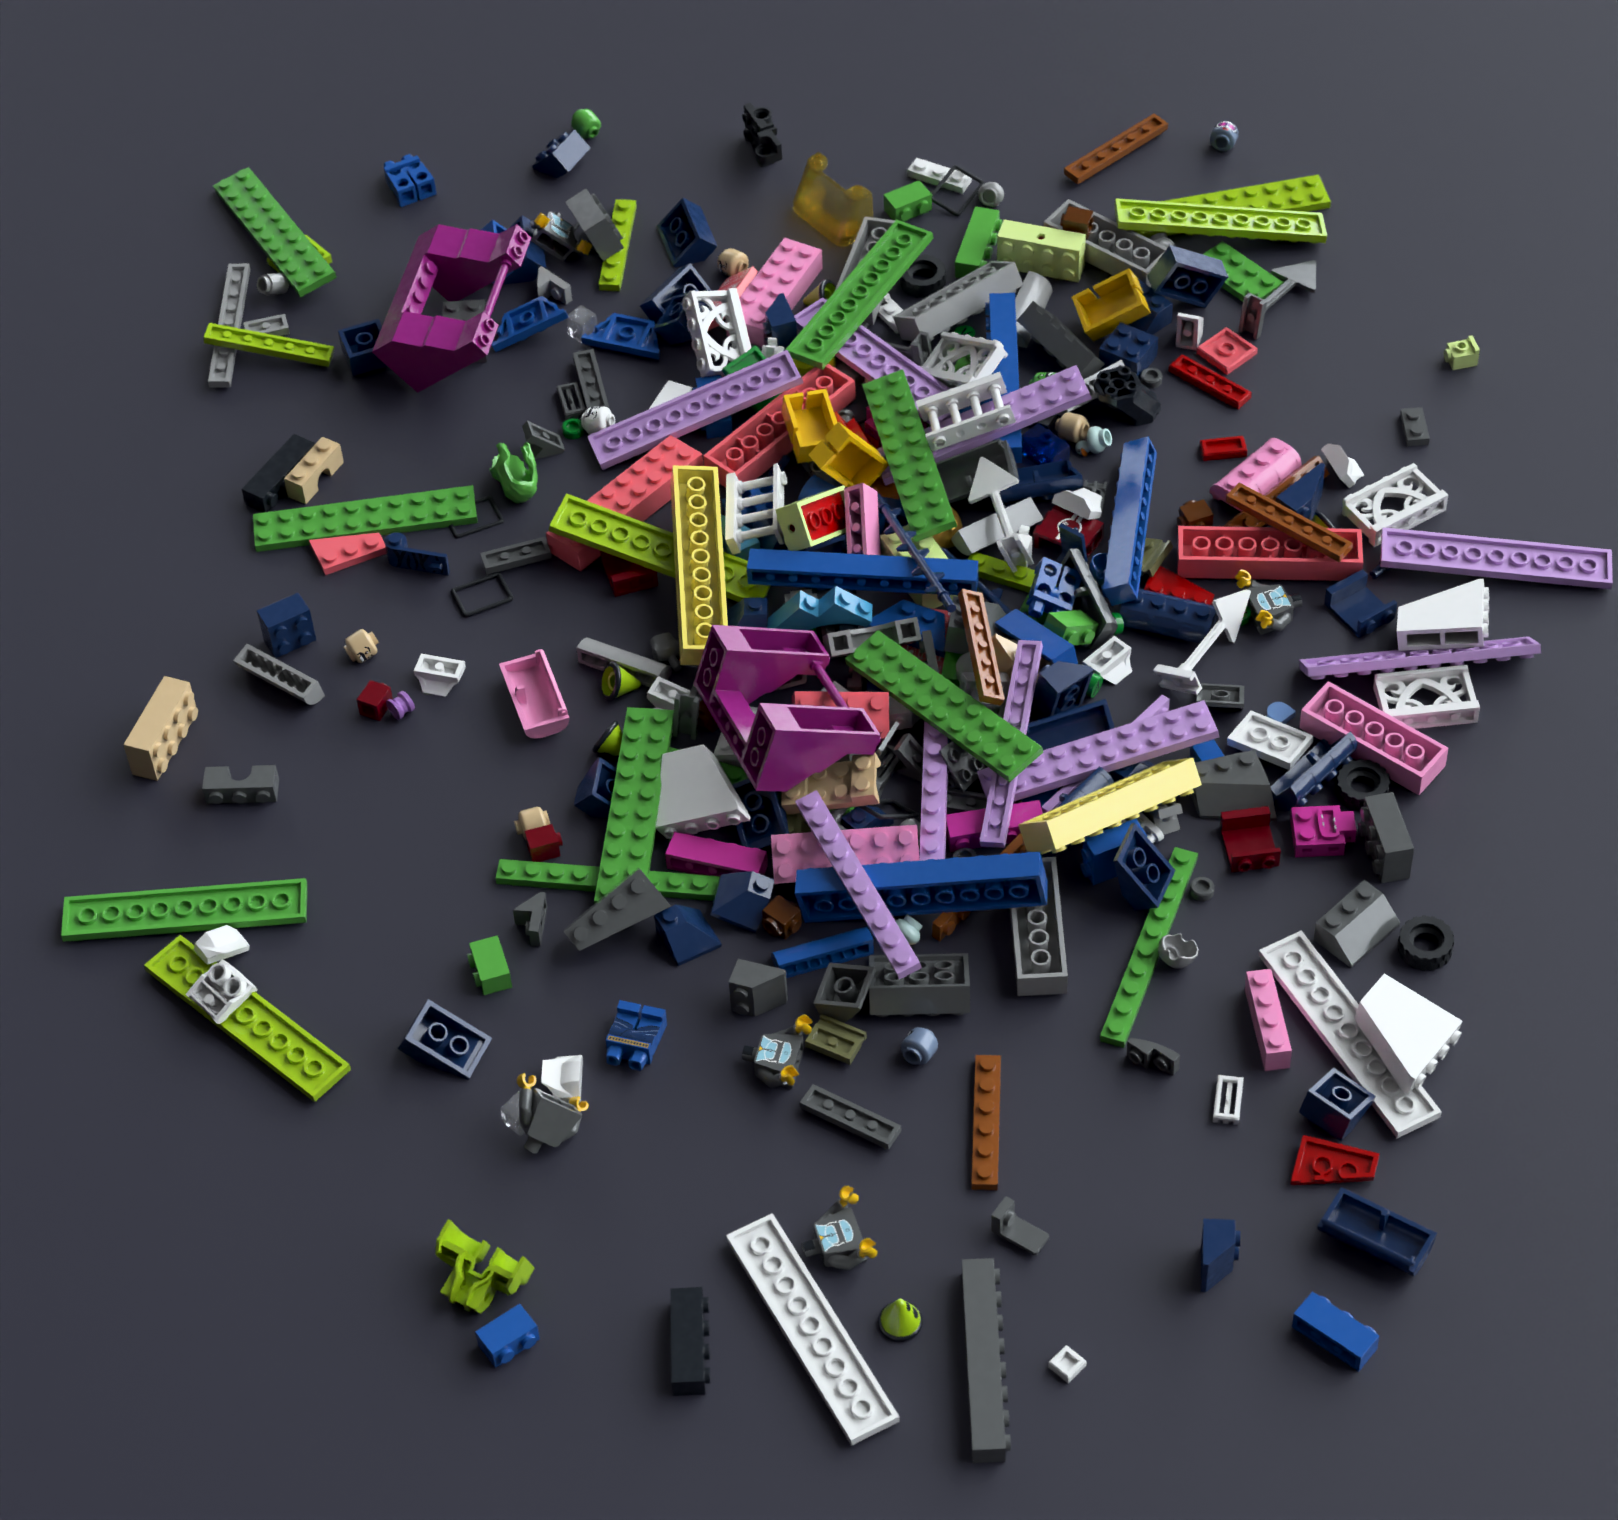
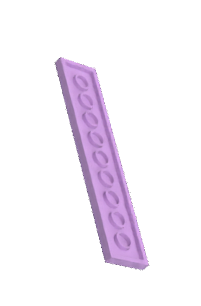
[794,298,951,425]
[587,350,803,470]
[877,365,1092,485]
[1380,527,1613,589]
[1299,636,1541,680]
[977,700,1219,801]

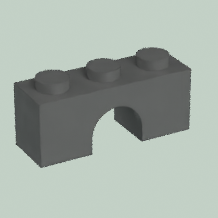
[202,765,279,804]

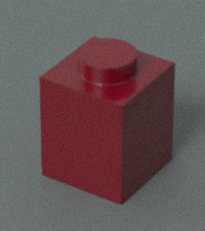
[357,680,393,721]
[524,824,563,862]

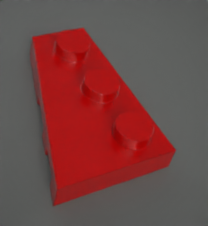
[1144,566,1214,605]
[1291,1135,1380,1185]

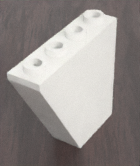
[1397,579,1489,651]
[656,744,750,839]
[1354,974,1462,1095]

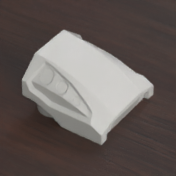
[186,959,258,1024]

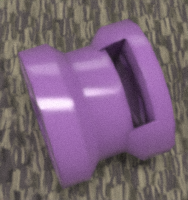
[386,691,415,720]

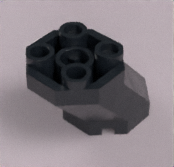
[1094,366,1161,426]

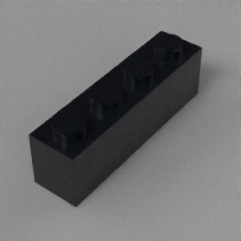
[241,434,315,513]
[670,1287,711,1396]

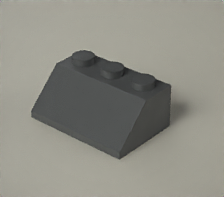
[1314,880,1400,968]

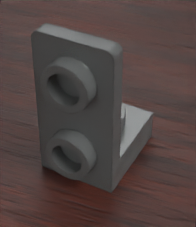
[991,1196,1049,1255]

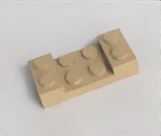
[781,753,881,815]

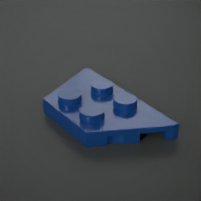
[492,296,569,352]
[581,313,660,360]
[864,599,945,658]

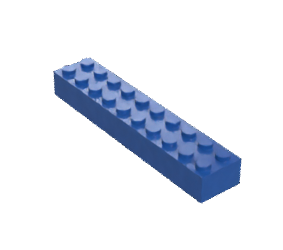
[795,852,1048,923]

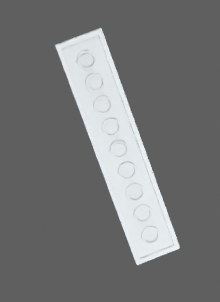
[1259,931,1441,1138]
[726,1213,899,1446]

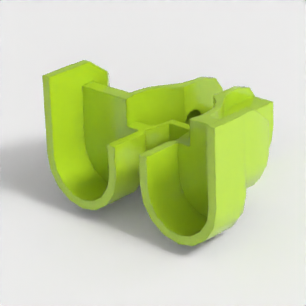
[435,1219,535,1313]

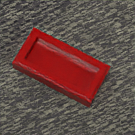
[1200,436,1247,461]

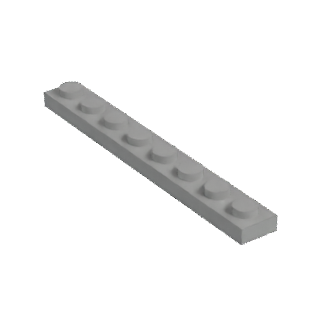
[208,264,251,388]

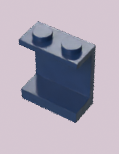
[1324,570,1397,638]

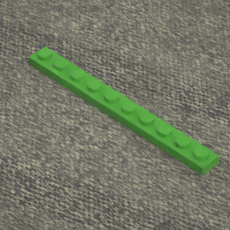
[1100,847,1198,1048]
[496,859,720,901]

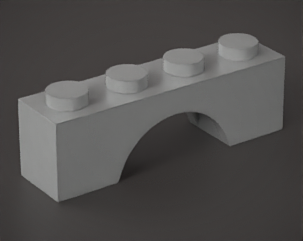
[822,617,922,659]

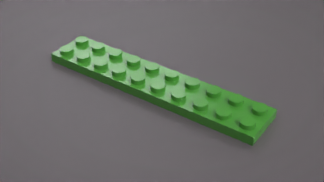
[213,167,337,297]
[785,220,933,370]
[862,369,957,542]
[253,485,478,552]
[845,630,1043,783]
[594,707,674,904]
[61,878,307,942]

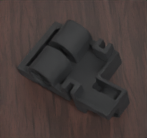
[742,103,782,167]

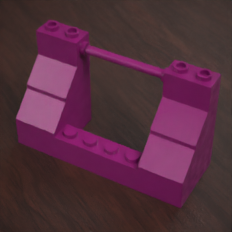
[372,224,531,393]
[693,625,880,792]

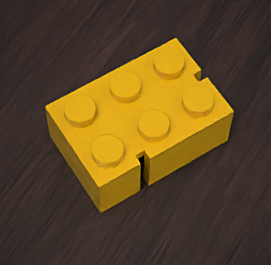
[1072,268,1151,341]
[781,389,837,463]
[809,422,889,487]

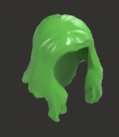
[489,442,538,503]

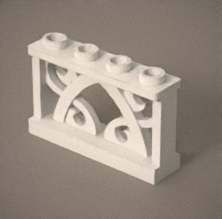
[682,288,751,377]
[918,332,1008,389]
[1341,463,1448,547]
[1373,665,1480,729]

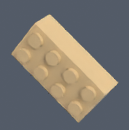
[123,676,198,781]

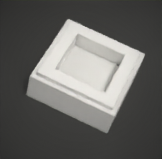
[1048,1345,1086,1383]

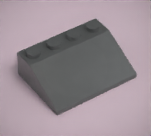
[869,953,970,1017]

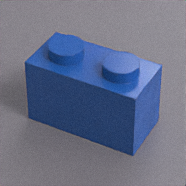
[475,1304,540,1368]

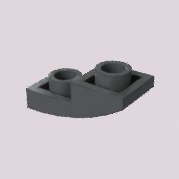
[1126,1038,1180,1075]

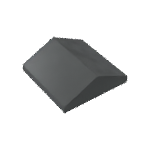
[1196,683,1244,710]

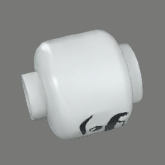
[581,407,615,435]

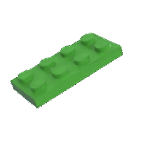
[1202,241,1283,302]

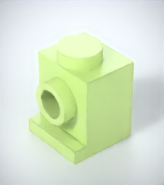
[1444,335,1480,370]

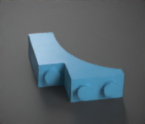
[767,586,873,630]

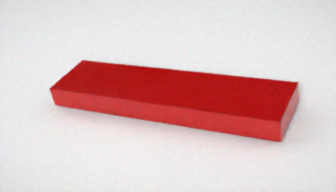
[1169,354,1252,410]

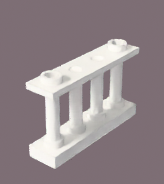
[916,372,1016,452]
[725,463,787,555]

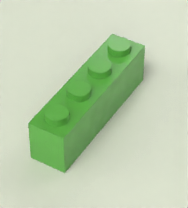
[955,207,1003,278]

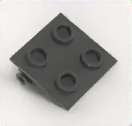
[939,741,986,792]

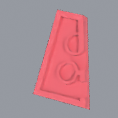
[309,533,387,575]

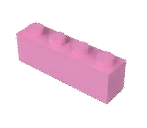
[844,483,881,555]
[1245,969,1292,1071]

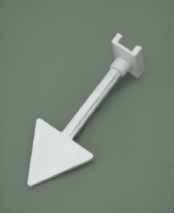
[968,457,1034,573]
[1153,590,1251,695]

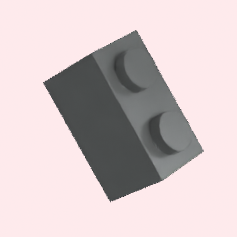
[729,959,788,1017]
[813,963,876,1023]

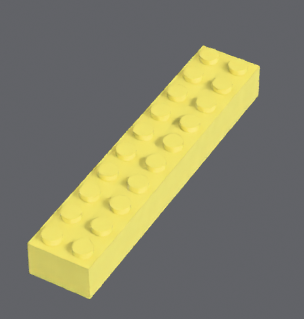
[670,465,728,665]

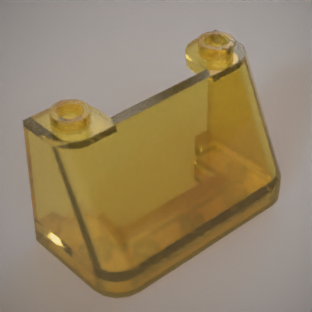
[793,152,873,247]

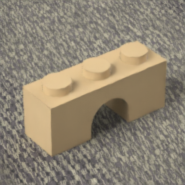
[284,437,344,504]

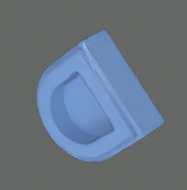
[1267,702,1296,724]

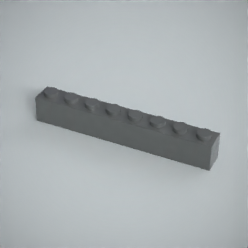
[962,1258,1011,1463]

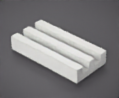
[1213,1075,1243,1125]

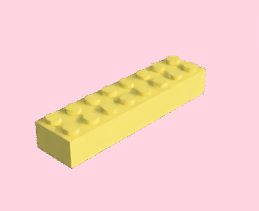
[1018,758,1202,854]

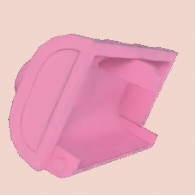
[1209,438,1302,512]
[499,649,569,739]

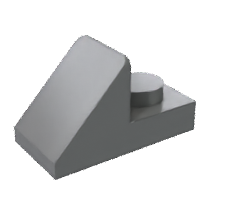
[537,266,572,305]
[1146,802,1183,835]

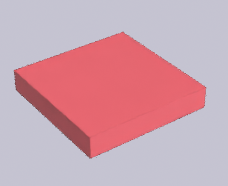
[1196,327,1258,375]

